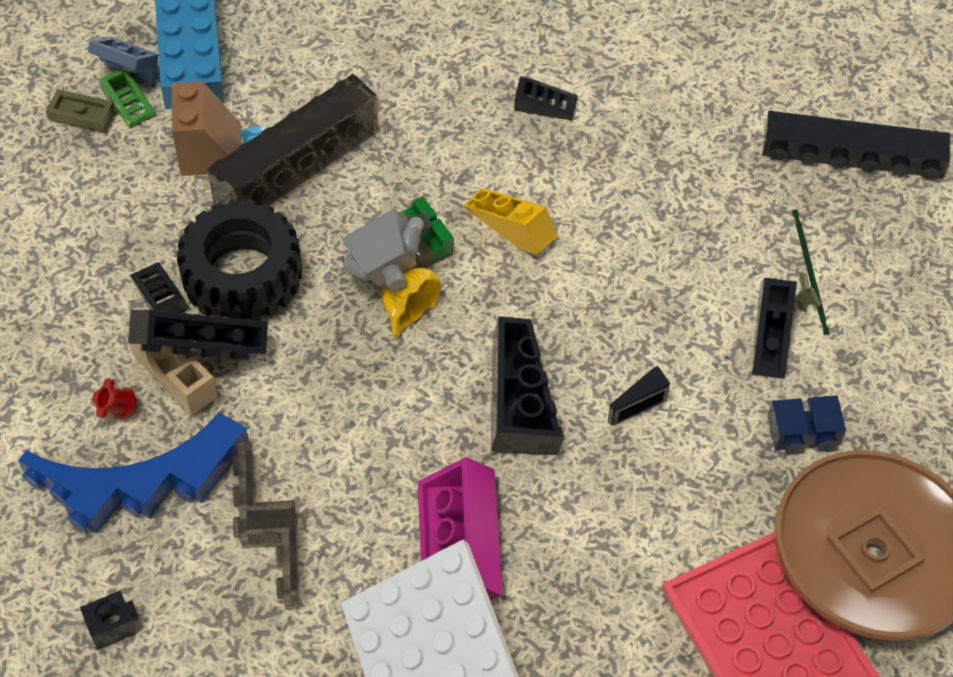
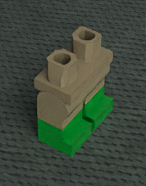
[399,196,454,270]

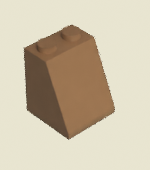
[172,81,242,176]

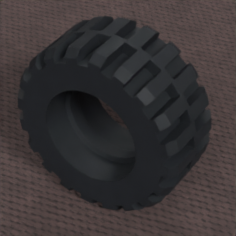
[177,200,302,321]

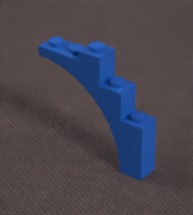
[18,412,249,534]

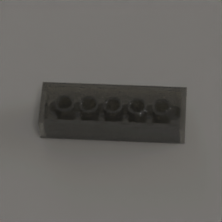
[207,74,379,206]

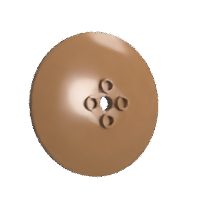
[774,450,953,641]

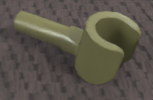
[796,273,821,312]

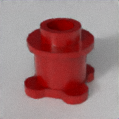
[92,378,137,420]

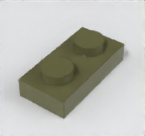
[46,89,115,132]

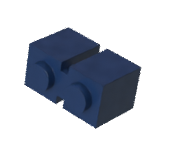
[767,395,846,453]

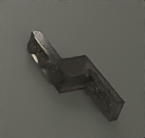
[232,442,300,610]

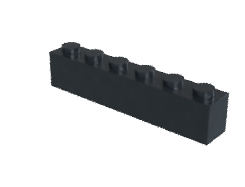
[762,110,950,179]

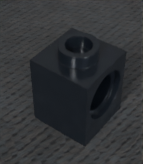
[80,590,140,650]

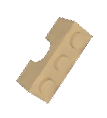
[126,330,218,416]

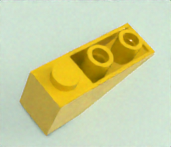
[463,188,558,255]

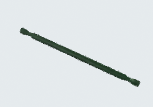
[792,210,830,335]

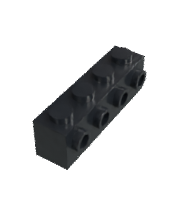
[128,310,268,360]

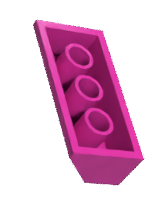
[418,457,503,601]

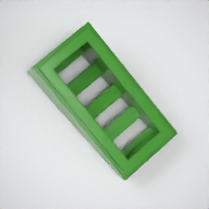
[99,68,156,128]

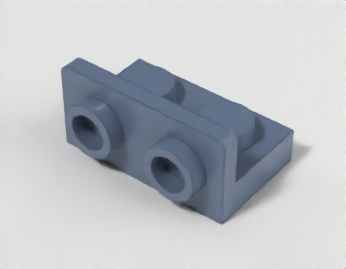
[88,37,159,83]

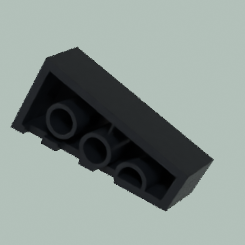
[491,316,564,455]

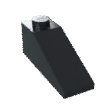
[752,277,797,378]

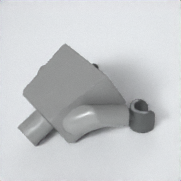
[340,208,432,291]

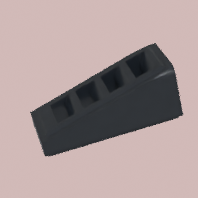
[514,76,578,121]
[130,262,187,313]
[607,366,670,426]

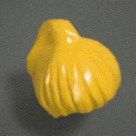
[381,268,441,338]

